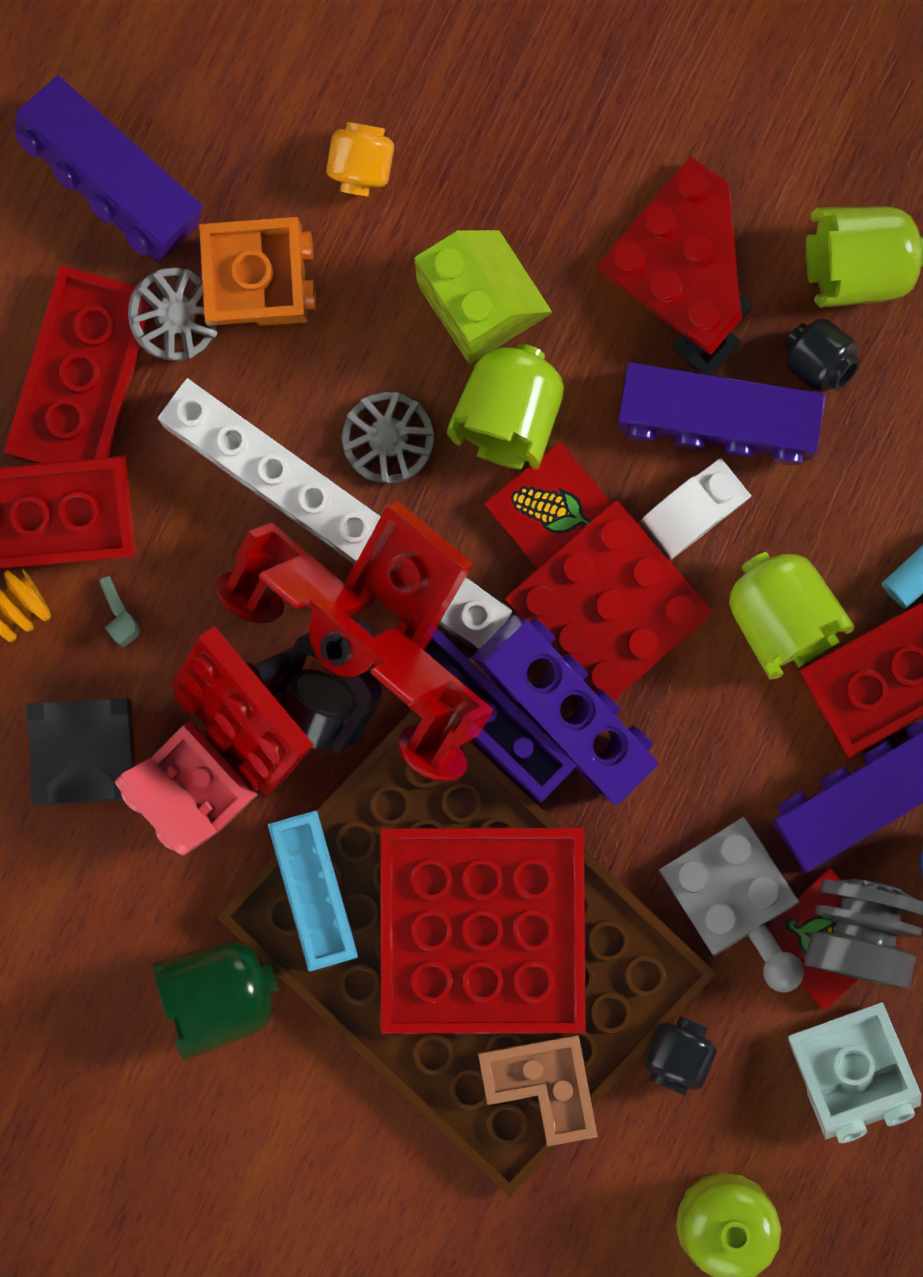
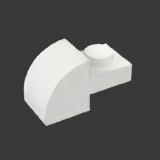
[638,458,751,561]

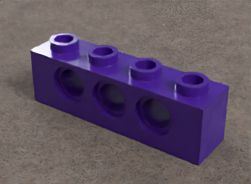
[471,615,659,806]

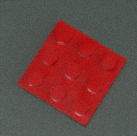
[503,500,714,701]
[171,626,314,798]

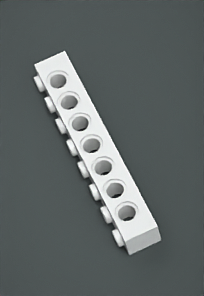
[158,378,512,652]

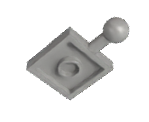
[659,817,804,992]

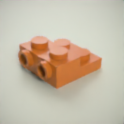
[199,217,316,326]

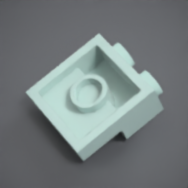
[788,1002,922,1143]

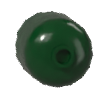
[152,941,279,1061]

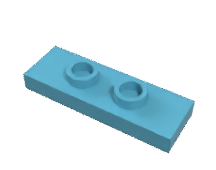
[267,810,358,972]

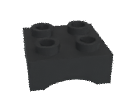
[26,698,135,805]

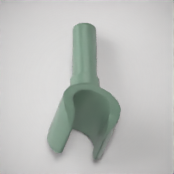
[99,576,140,648]

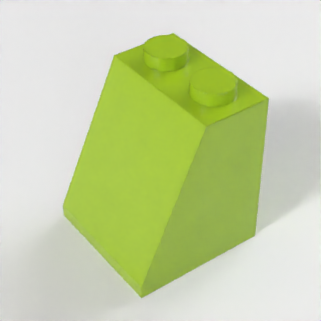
[415,230,552,365]

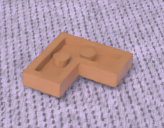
[478,1034,598,1147]

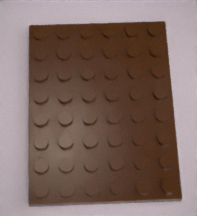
[216,710,717,1197]

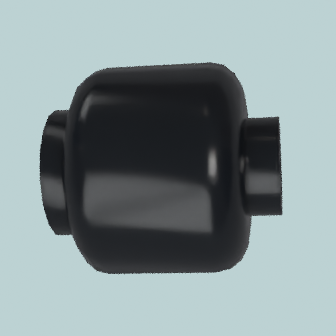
[785,319,861,393]
[643,1016,717,1096]

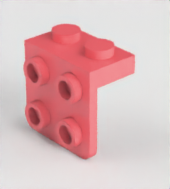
[115,721,257,855]

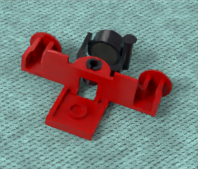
[215,501,494,782]

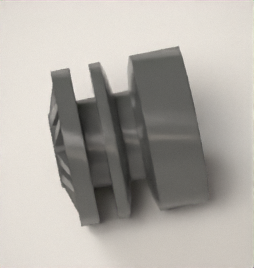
[804,879,923,990]

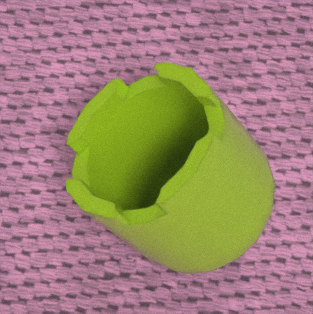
[806,206,923,308]
[447,344,564,470]
[729,552,854,680]
[675,1172,781,1277]

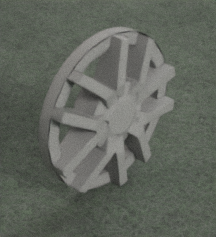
[128,268,218,361]
[342,392,434,484]

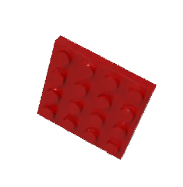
[381,828,586,1034]

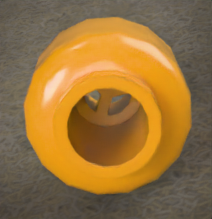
[326,122,394,196]

